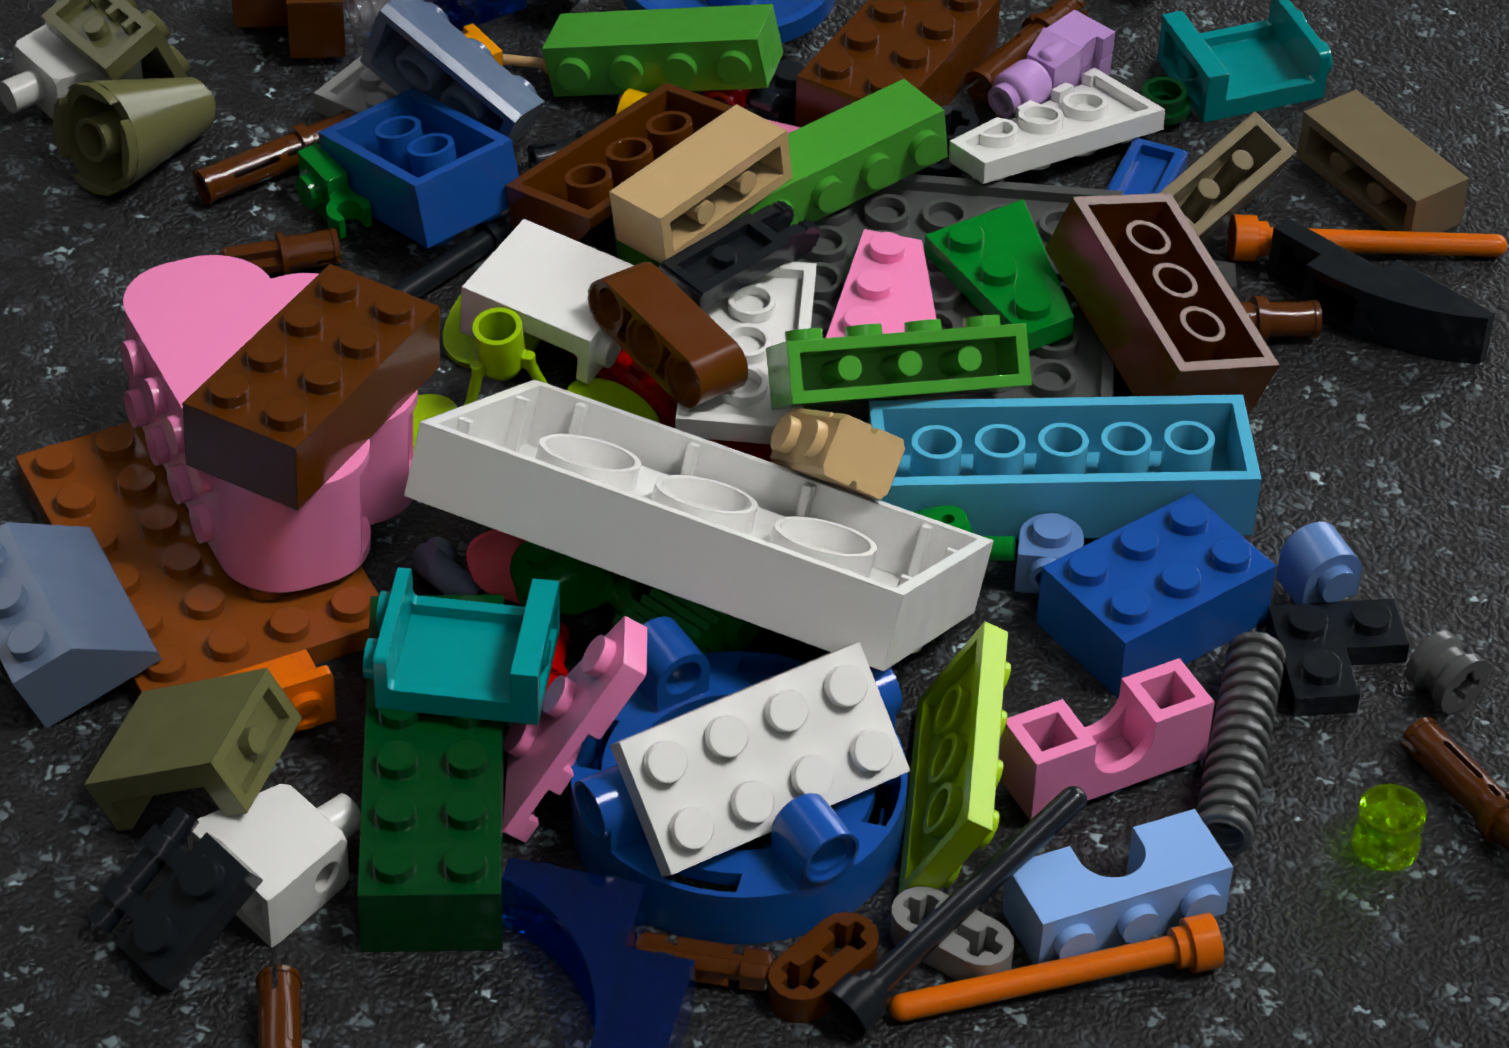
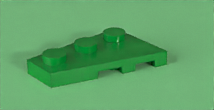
[924,199,1074,351]

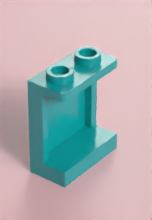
[1157,0,1333,123]
[363,567,560,725]

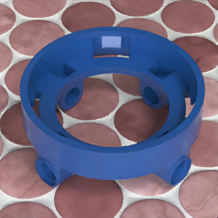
[570,617,908,944]

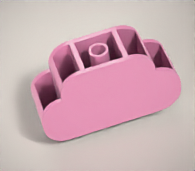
[120,255,418,593]

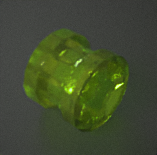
[1351,784,1427,871]

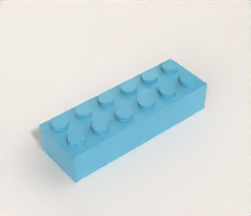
[867,395,1262,539]

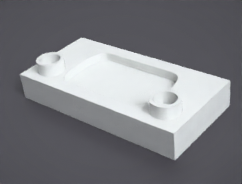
[404,379,994,671]

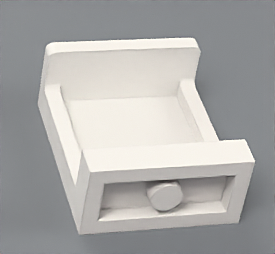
[460,219,634,384]

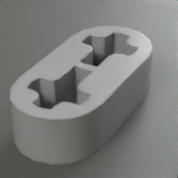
[890,886,1014,981]

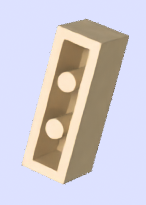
[609,104,792,264]

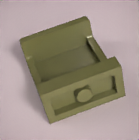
[84,668,302,831]

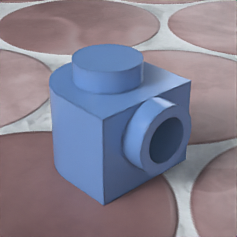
[1014,513,1084,594]
[1276,522,1362,604]

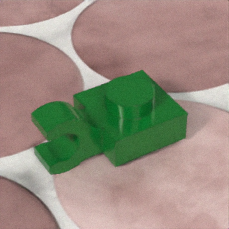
[295,143,373,239]

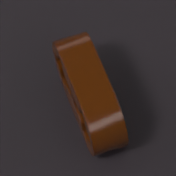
[767,912,879,1023]

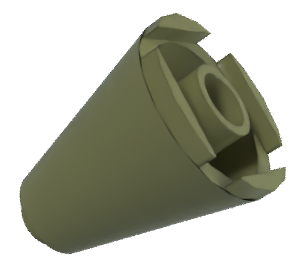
[53,77,216,196]

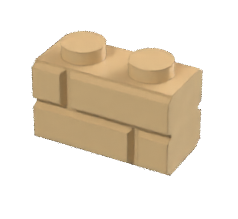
[769,407,906,500]

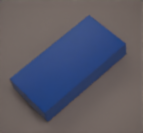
[1107,138,1188,195]

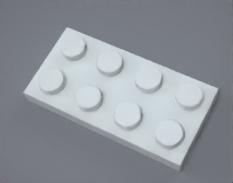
[675,261,817,445]
[610,642,910,876]

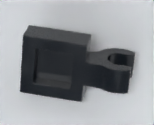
[750,60,805,122]

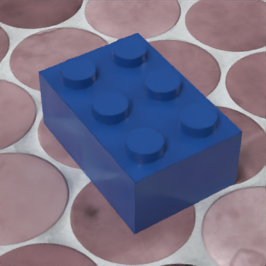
[318,88,519,248]
[1036,493,1276,699]

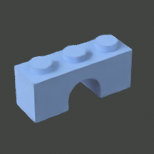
[1002,809,1233,964]

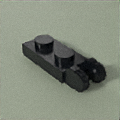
[659,200,821,311]

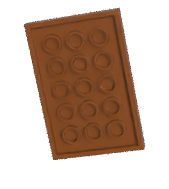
[15,422,379,698]

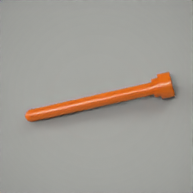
[1227,214,1508,262]
[889,912,1224,1022]

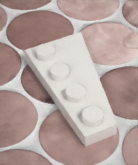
[949,68,1165,184]

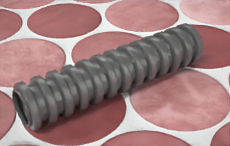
[1196,631,1286,856]

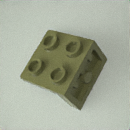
[41,0,192,80]

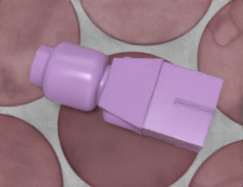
[988,10,1115,118]

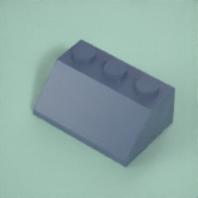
[360,0,545,146]
[0,522,162,729]

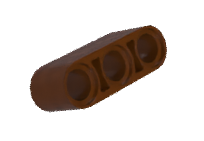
[587,262,749,408]

